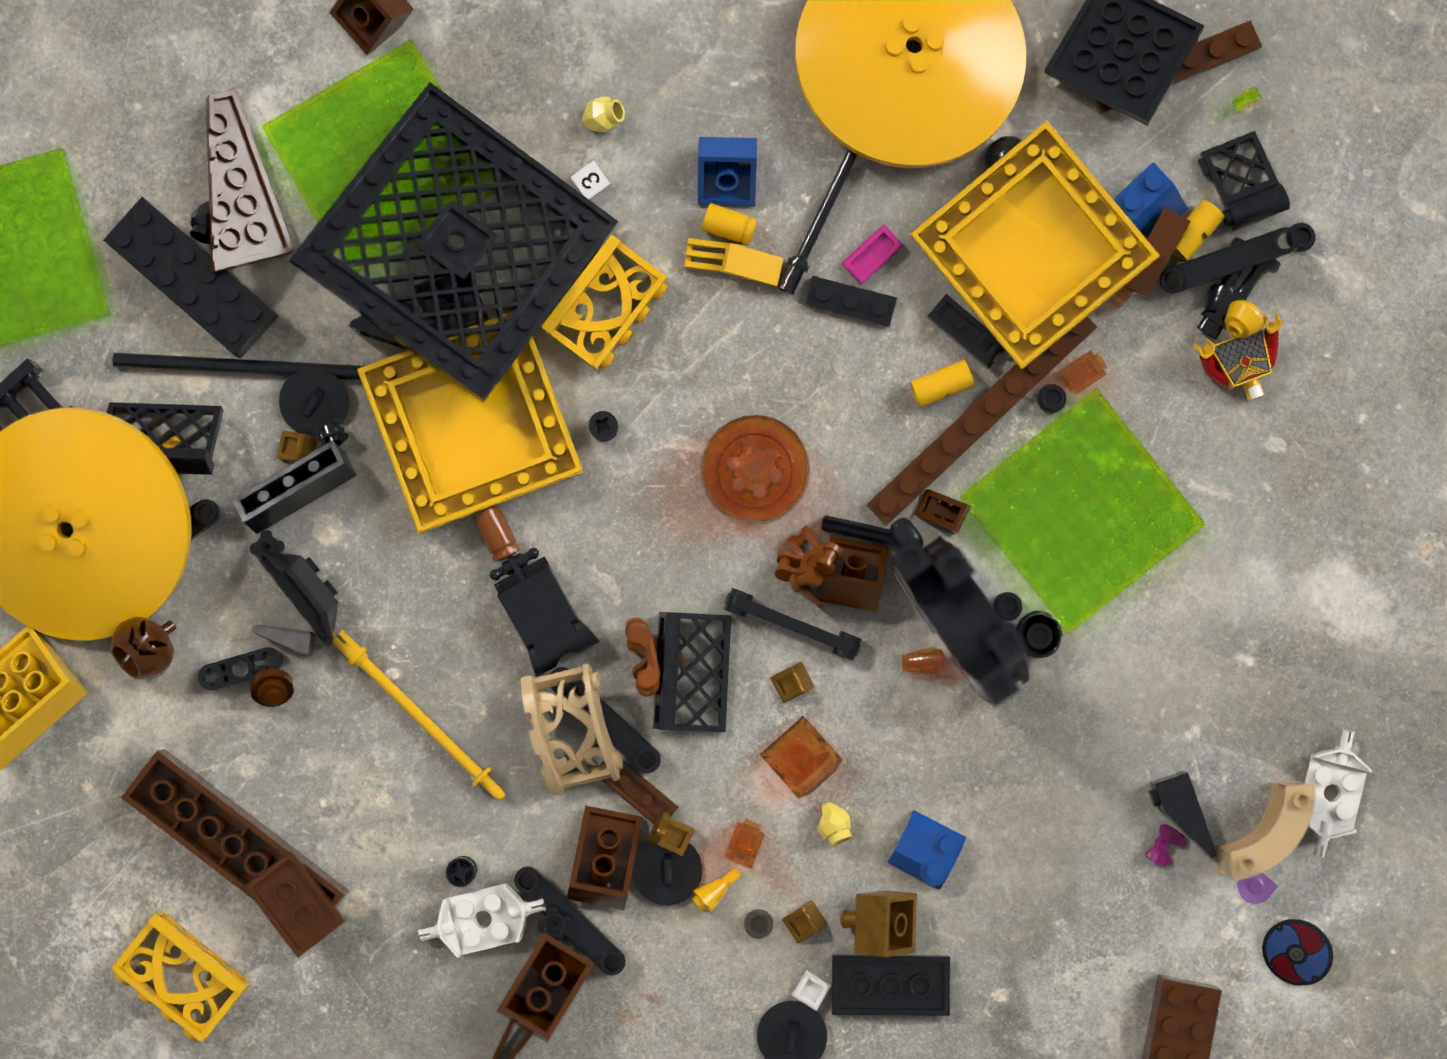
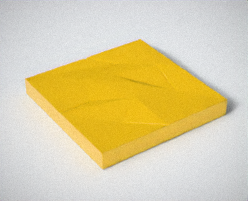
[910,120,1160,370]
[357,311,584,534]

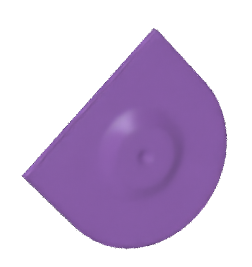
[1238,873,1278,904]

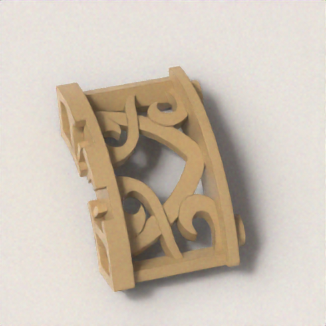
[520,663,623,796]
[1216,780,1315,880]

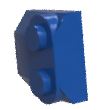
[887,810,966,889]

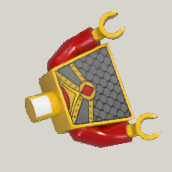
[1193,312,1283,401]

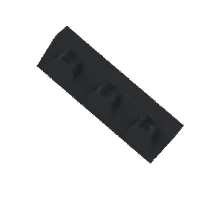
[805,276,897,327]

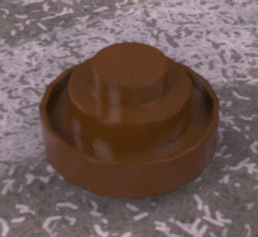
[250,668,294,707]

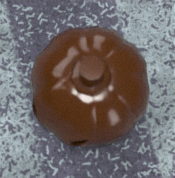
[110,617,176,680]

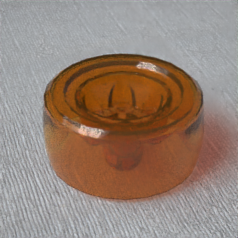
[700,414,811,525]

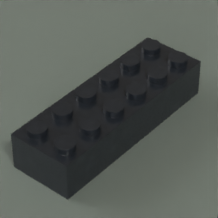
[103,197,279,359]

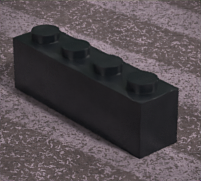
[232,440,357,534]

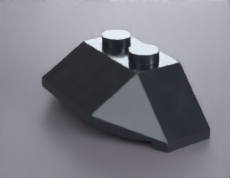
[254,550,338,647]

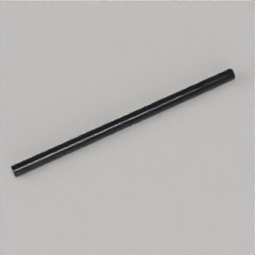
[112,352,364,380]

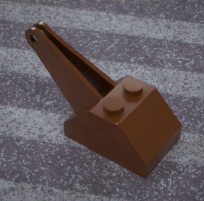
[492,933,595,1059]

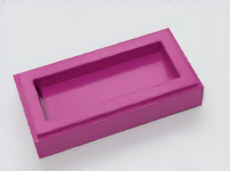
[841,224,904,285]

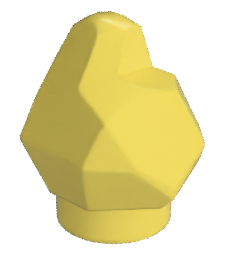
[582,96,625,133]
[817,802,853,847]

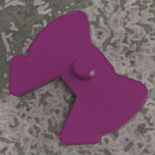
[1145,824,1186,866]

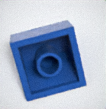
[698,137,757,206]
[1113,162,1188,239]

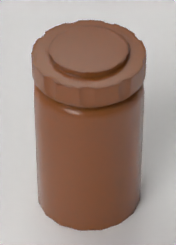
[473,505,520,562]

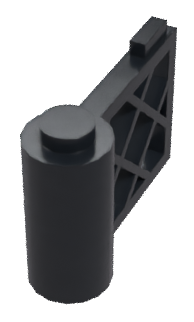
[1197,131,1290,231]

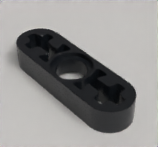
[198,647,283,690]

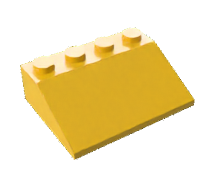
[0,626,88,771]

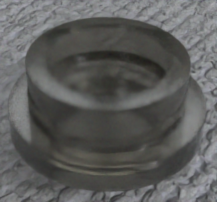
[744,909,773,939]

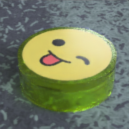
[1232,87,1263,113]

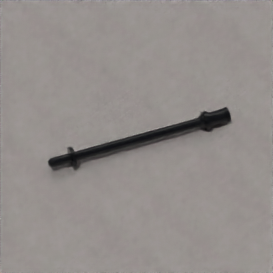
[777,149,857,295]

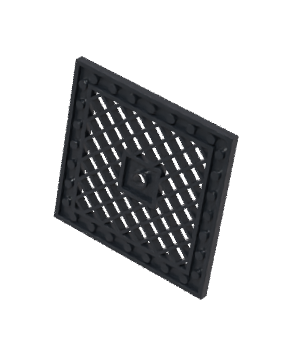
[289,82,618,403]

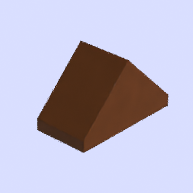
[914,489,971,534]

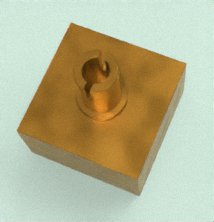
[840,890,917,957]

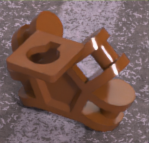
[774,525,843,608]
[625,618,683,697]

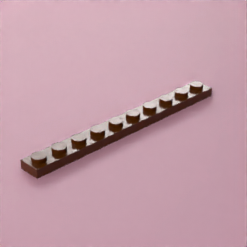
[866,316,1097,526]

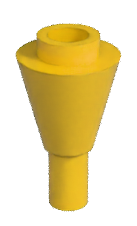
[692,867,742,913]

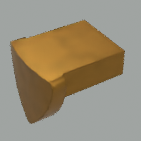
[648,811,695,856]

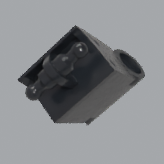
[489,548,600,677]

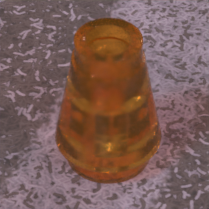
[902,646,945,675]

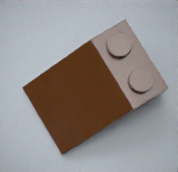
[566,805,643,910]

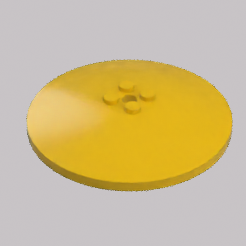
[794,0,1026,168]
[0,407,192,640]

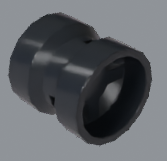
[446,855,478,887]

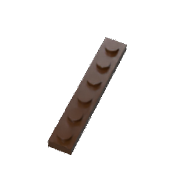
[1094,20,1262,115]

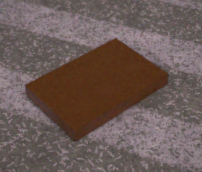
[244,850,346,958]

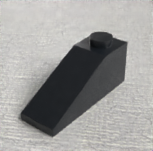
[1148,771,1218,858]

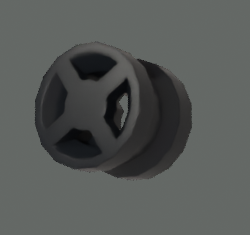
[589,411,618,441]

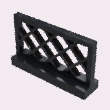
[106,402,224,475]
[653,612,731,732]

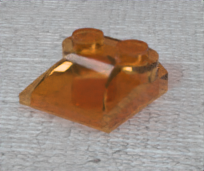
[760,716,843,799]

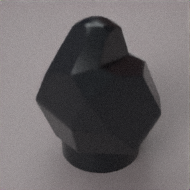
[190,201,210,244]

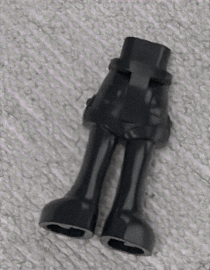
[1197,237,1281,340]

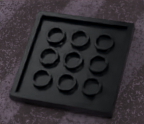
[1045,0,1204,126]

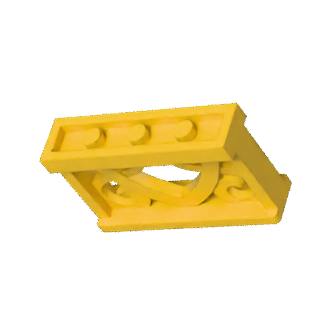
[541,234,669,371]
[111,910,251,1042]

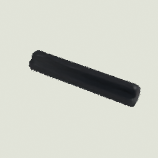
[821,515,898,547]

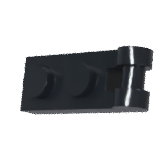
[927,294,1005,369]

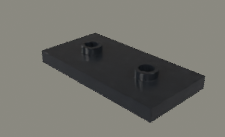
[832,954,950,1016]

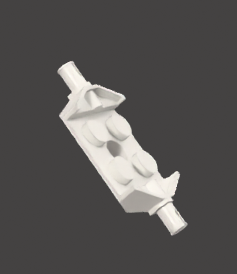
[1305,729,1372,858]
[418,883,546,958]

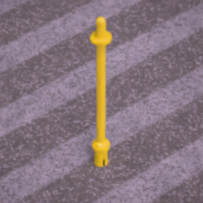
[332,629,505,800]

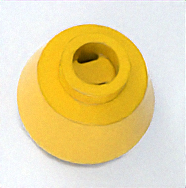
[1225,300,1264,338]

